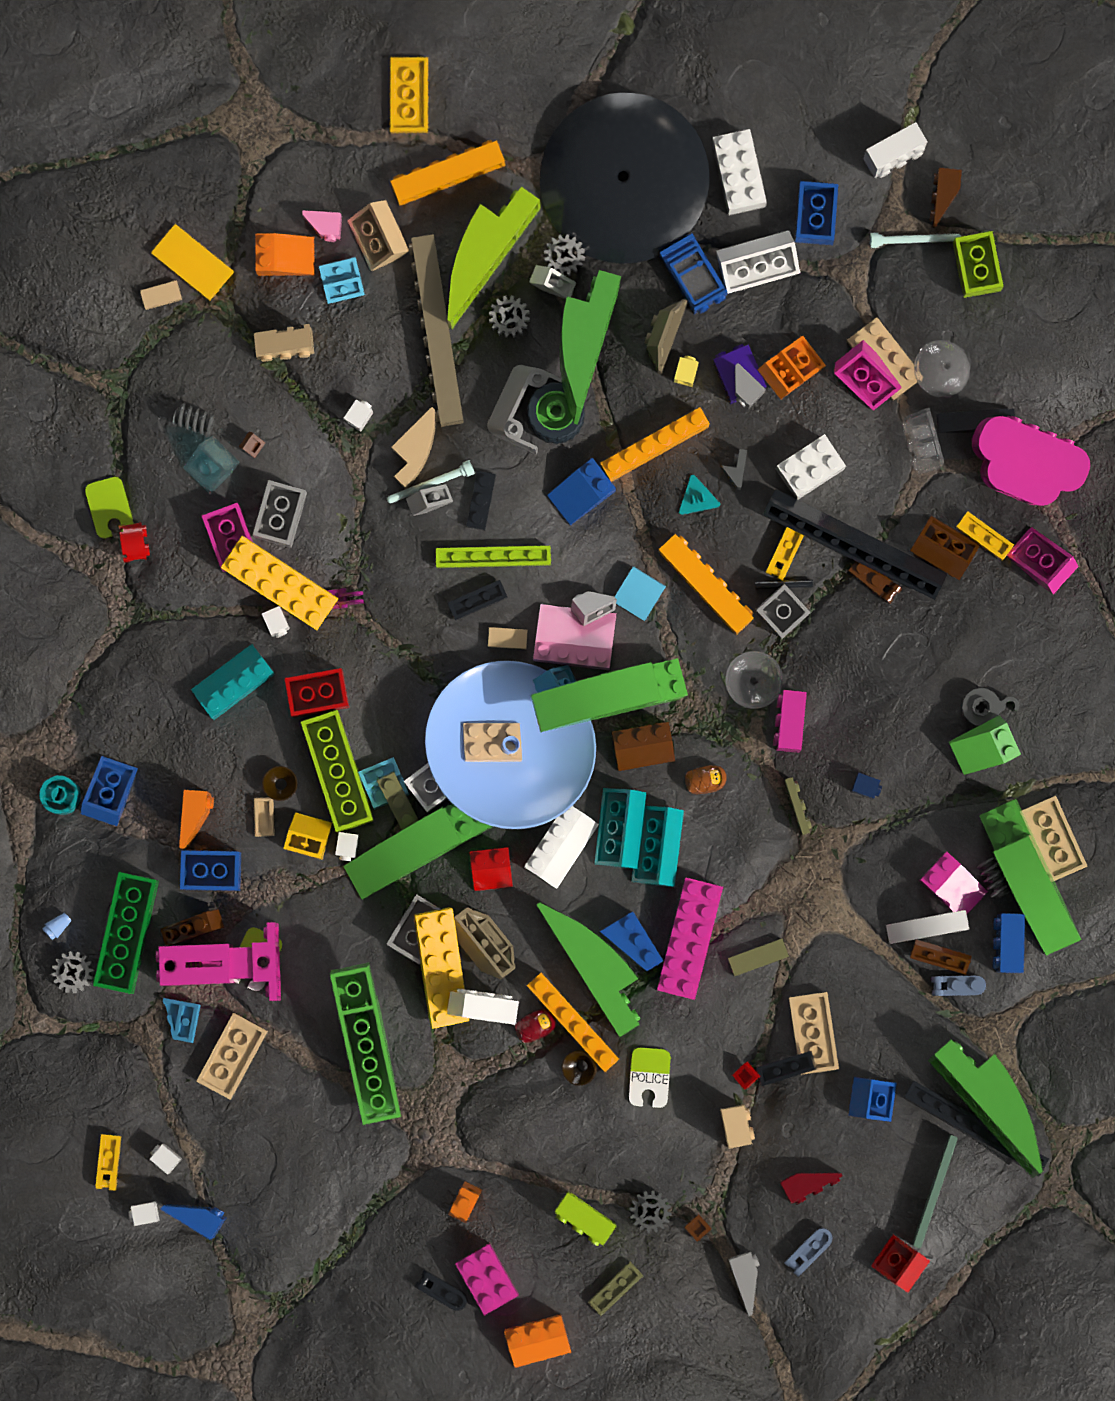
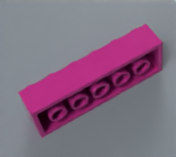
[657,878,723,1000]

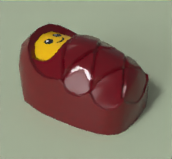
[515,1009,556,1043]

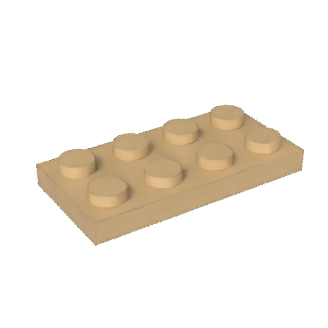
[846,318,923,401]
[1022,796,1087,881]
[789,992,839,1075]
[196,1013,268,1100]

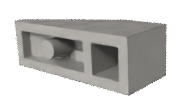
[728,1251,759,1316]

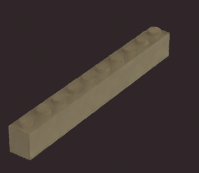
[409,234,464,427]

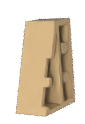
[254,324,314,361]

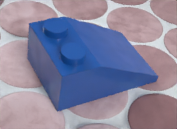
[547,458,616,526]
[81,756,138,826]
[161,1204,227,1240]

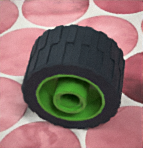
[527,383,585,444]

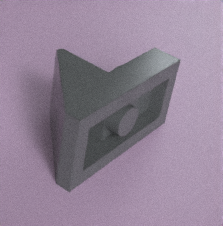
[721,449,747,490]

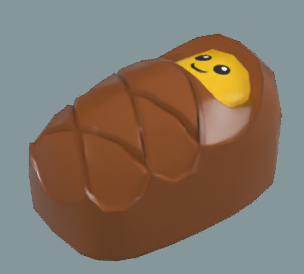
[685,765,727,794]

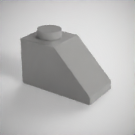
[735,363,766,409]
[406,484,453,516]
[571,591,617,626]

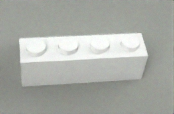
[716,230,800,294]
[524,806,599,889]

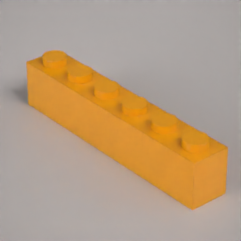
[391,140,505,206]
[600,407,710,482]
[658,534,754,635]
[527,973,619,1072]

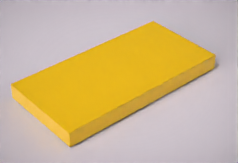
[390,57,428,133]
[151,224,234,301]

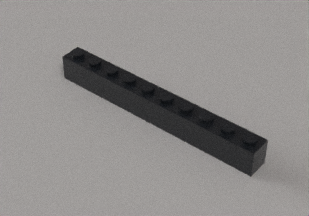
[763,489,947,600]

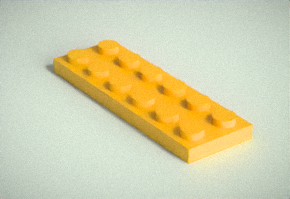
[221,535,338,630]
[414,907,469,1029]

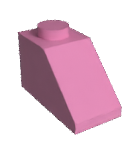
[302,211,342,242]

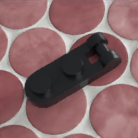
[414,1269,467,1311]

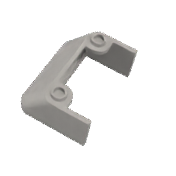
[487,365,562,455]

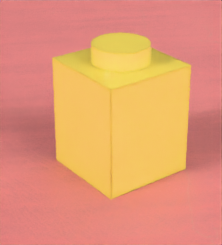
[674,356,699,387]

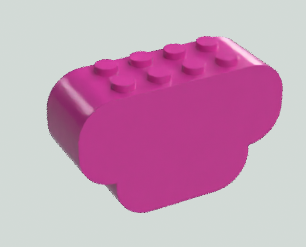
[972,416,1090,506]

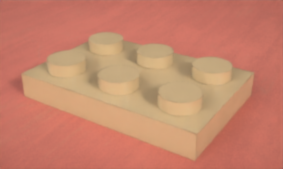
[463,723,522,762]

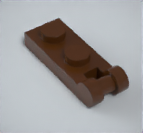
[848,561,902,604]

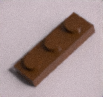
[910,939,972,975]

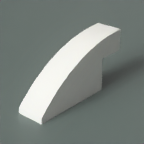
[886,910,969,944]

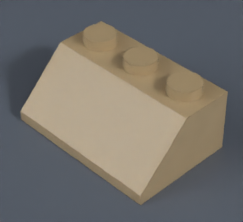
[348,200,409,271]

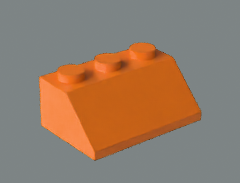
[504,1314,571,1368]

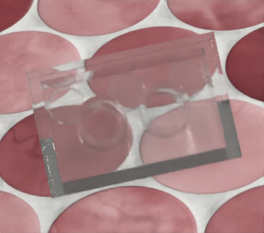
[902,408,944,474]

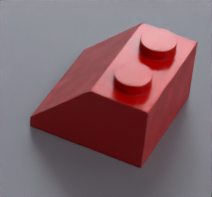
[470,848,513,891]
[871,1234,930,1293]

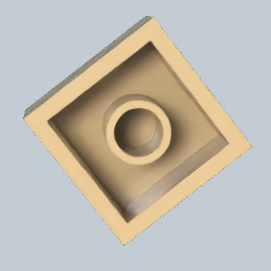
[720,1105,755,1149]

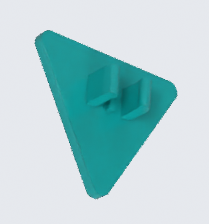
[679,475,720,515]

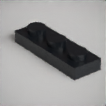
[466,471,496,531]
[448,580,508,621]
[756,1051,817,1086]

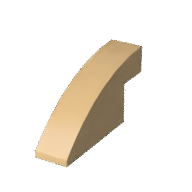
[392,407,436,489]

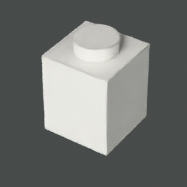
[344,400,373,432]
[262,606,290,638]
[336,832,359,861]
[150,1144,182,1174]
[129,1201,160,1226]

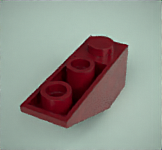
[780,1172,843,1205]

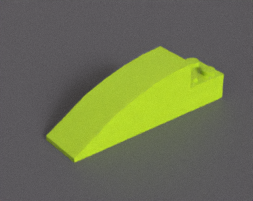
[447,187,540,329]

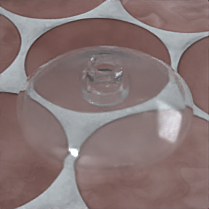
[914,340,970,397]
[725,651,783,709]

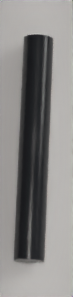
[755,579,813,589]

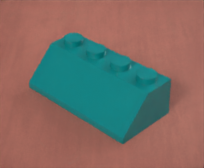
[191,644,275,720]
[594,788,647,869]
[631,806,684,887]

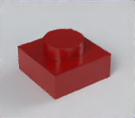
[732,1062,760,1090]

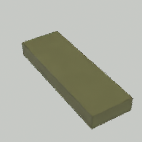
[728,939,789,977]
[588,1262,643,1316]

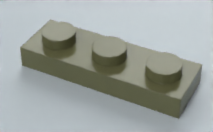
[377,771,419,830]
[784,777,812,836]

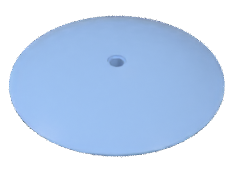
[425,661,596,829]

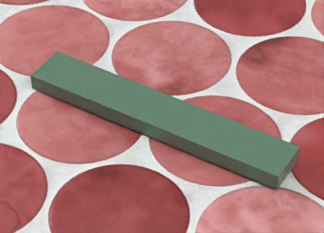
[912,1134,958,1248]

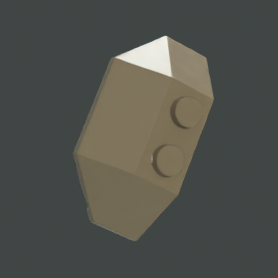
[644,299,687,375]
[454,908,515,979]

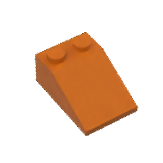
[255,233,314,276]
[179,790,214,850]

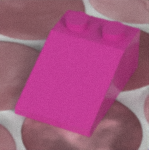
[834,340,902,411]
[1007,527,1079,594]
[919,852,988,915]

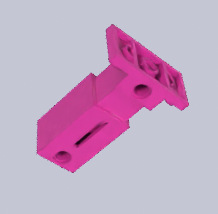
[156,922,281,1001]

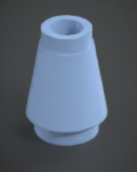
[42,913,71,940]

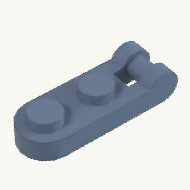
[931,976,986,996]
[784,1228,832,1277]

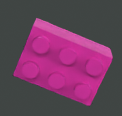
[202,503,253,572]
[773,690,807,753]
[456,1243,519,1315]

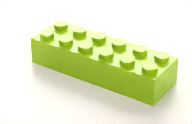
[301,710,374,833]

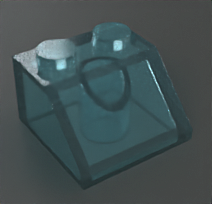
[184,436,239,494]

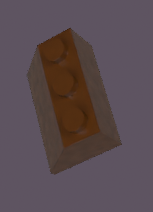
[910,516,980,580]
[612,722,675,771]

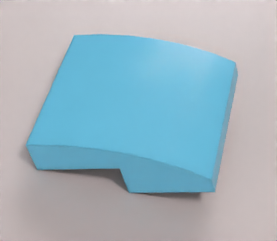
[319,257,365,304]
[615,566,666,621]
[358,757,410,810]

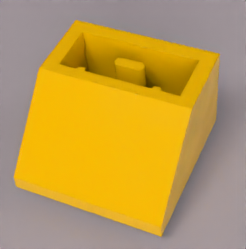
[283,813,333,860]

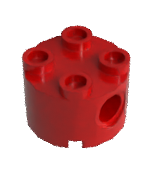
[119,522,150,563]

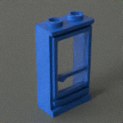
[659,233,728,314]

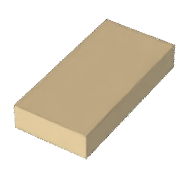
[140,280,182,310]
[488,627,528,649]
[254,798,275,837]

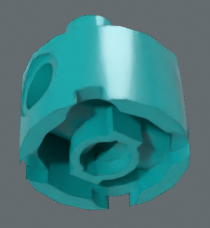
[39,775,81,815]

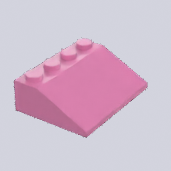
[533,604,616,670]

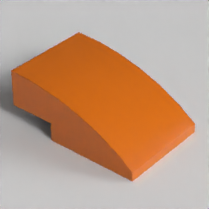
[757,336,826,400]

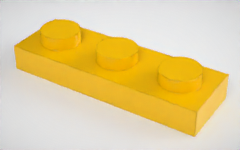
[956,511,1014,561]

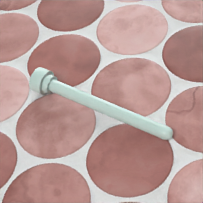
[870,233,961,248]
[387,460,475,503]

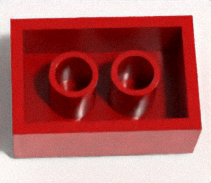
[285,668,350,718]

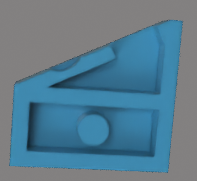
[163,998,201,1043]

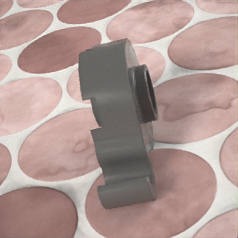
[961,688,1019,727]

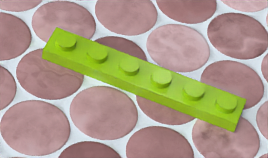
[436,546,551,568]

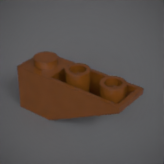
[930,168,962,228]
[161,909,224,946]

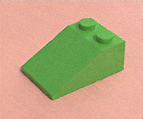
[949,715,1021,775]

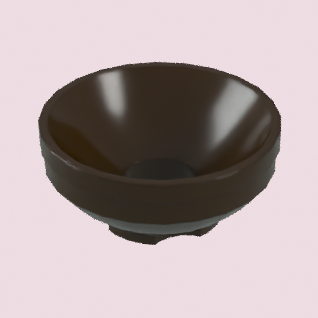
[262,766,298,801]
[562,1050,597,1086]

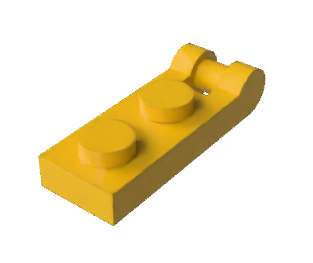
[766,527,804,581]
[96,1134,121,1191]

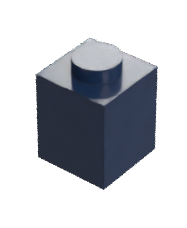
[851,773,882,800]

